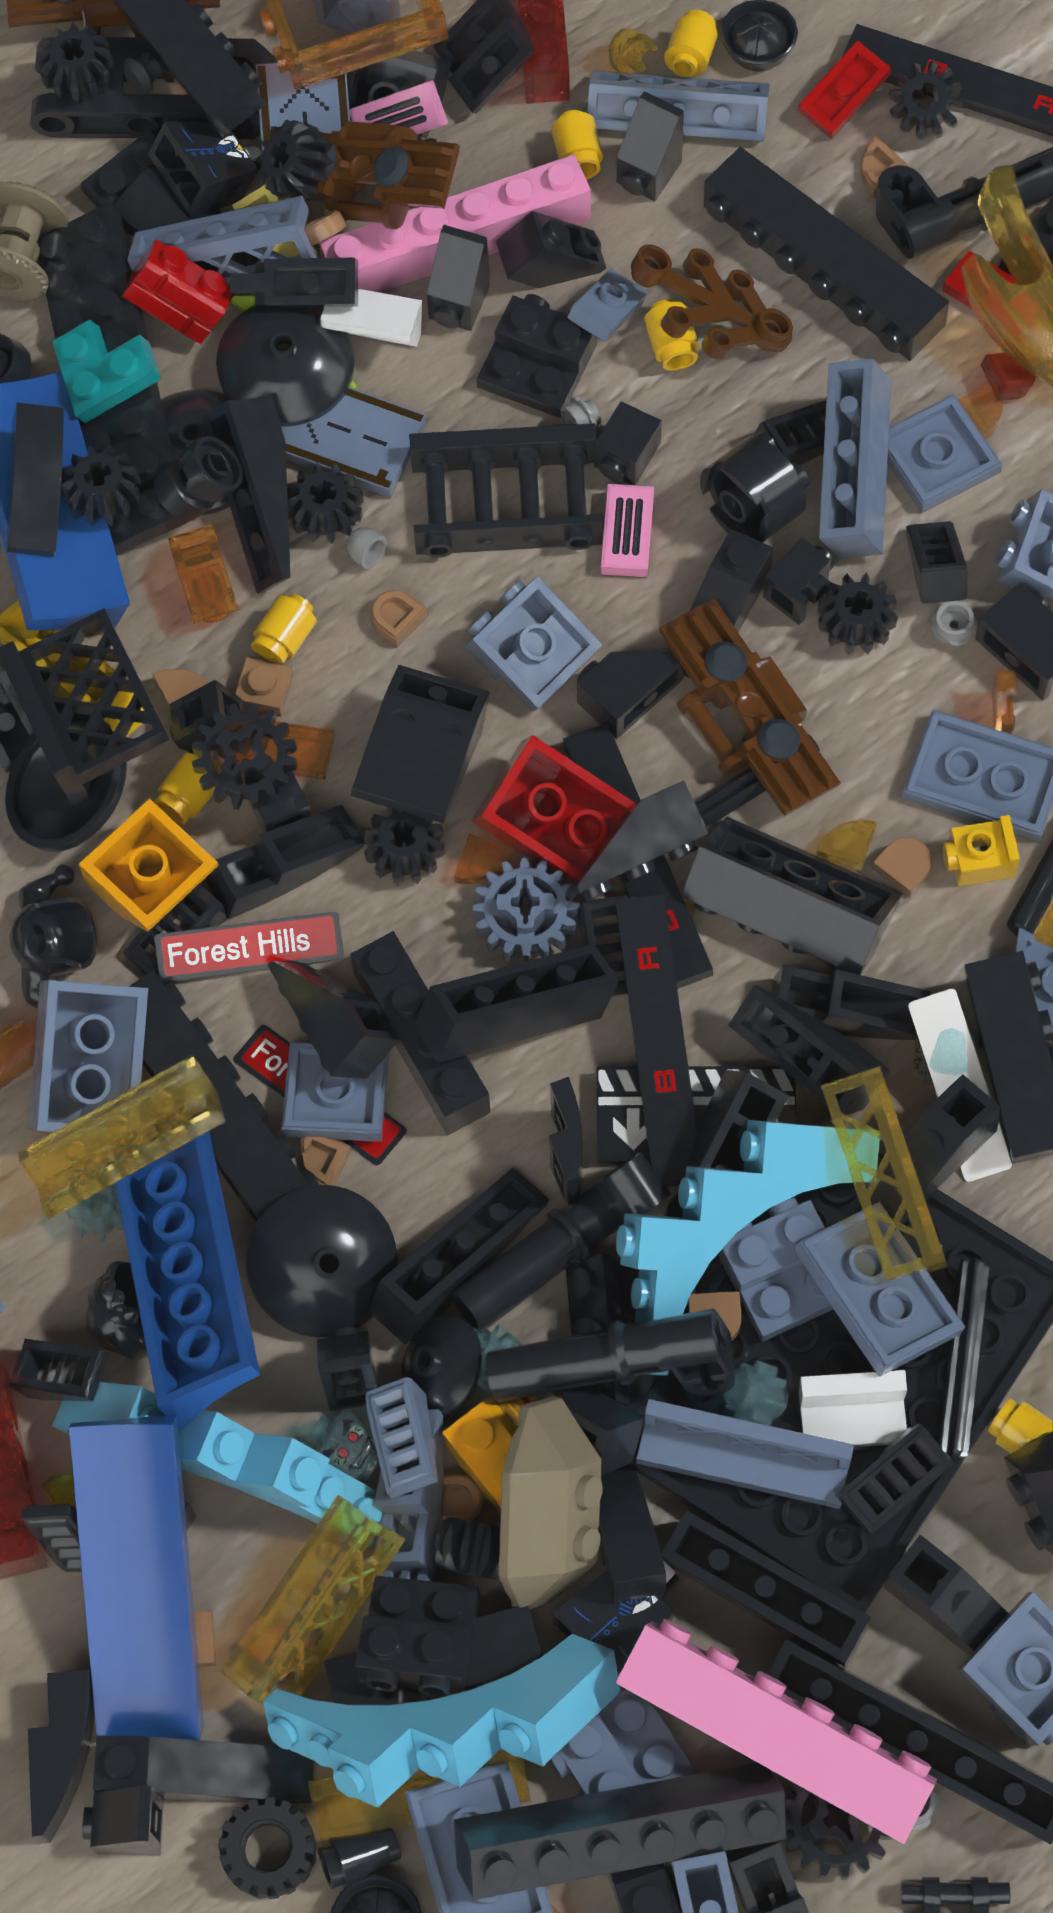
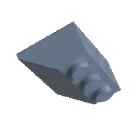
[28,980,148,1138]

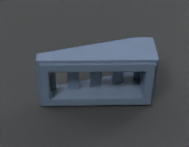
[365,1378,438,1499]

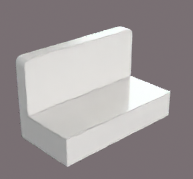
[321,289,422,347]
[798,1370,907,1447]

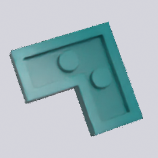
[52,319,161,423]

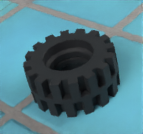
[218,1797,317,1899]

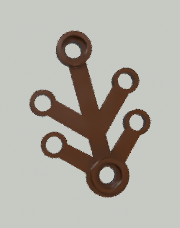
[631,244,793,359]

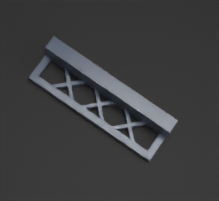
[587,70,770,141]
[127,196,317,285]
[637,1399,854,1509]

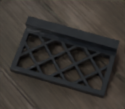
[0,609,170,804]

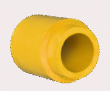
[664,10,718,78]
[551,110,603,180]
[644,299,700,371]
[251,594,317,664]
[154,753,221,825]
[987,1398,1053,1454]

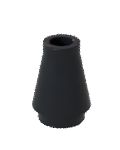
[318,1827,401,1889]

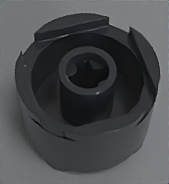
[700,432,810,543]

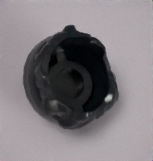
[86,1261,148,1361]

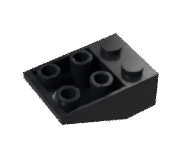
[351,665,490,823]

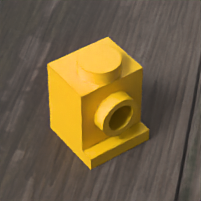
[942,815,1020,887]

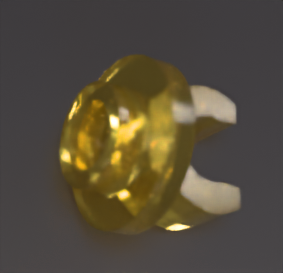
[608,28,657,73]

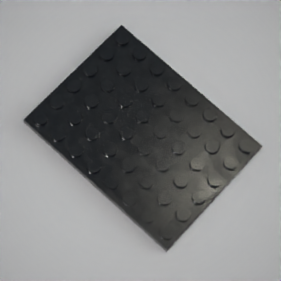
[626,1117,1053,1613]

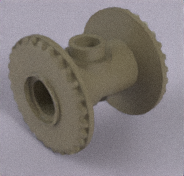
[0,181,69,302]

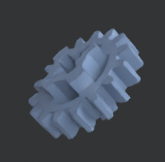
[472,857,579,962]

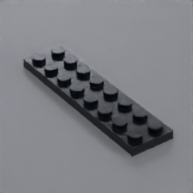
[37,202,188,555]

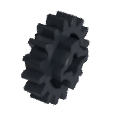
[192,703,298,810]
[785,1781,893,1880]

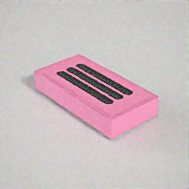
[349,80,448,135]
[601,484,654,577]

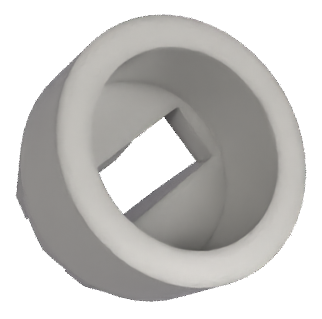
[347,527,388,569]

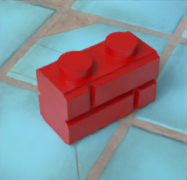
[122,239,233,345]

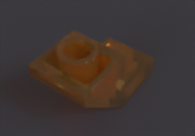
[168,524,239,624]

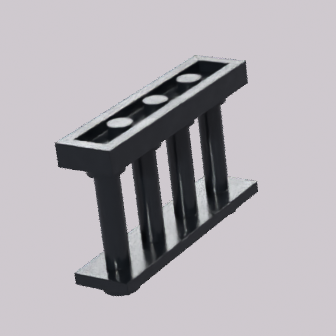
[409,423,602,558]

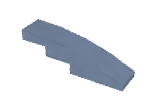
[373,1409,444,1582]

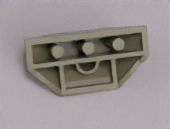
[499,1396,603,1610]

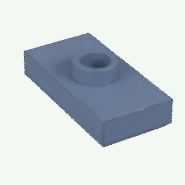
[567,268,648,342]

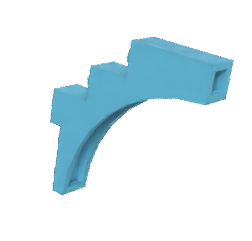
[616,1120,880,1375]
[52,1380,383,1547]
[263,1634,621,1808]

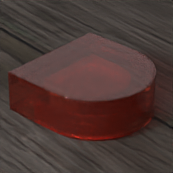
[980,352,1036,401]

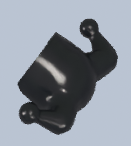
[9,864,97,1008]

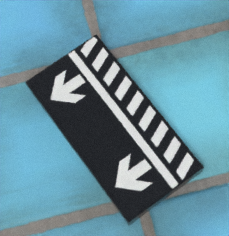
[597,1066,797,1166]

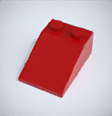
[471,735,635,896]

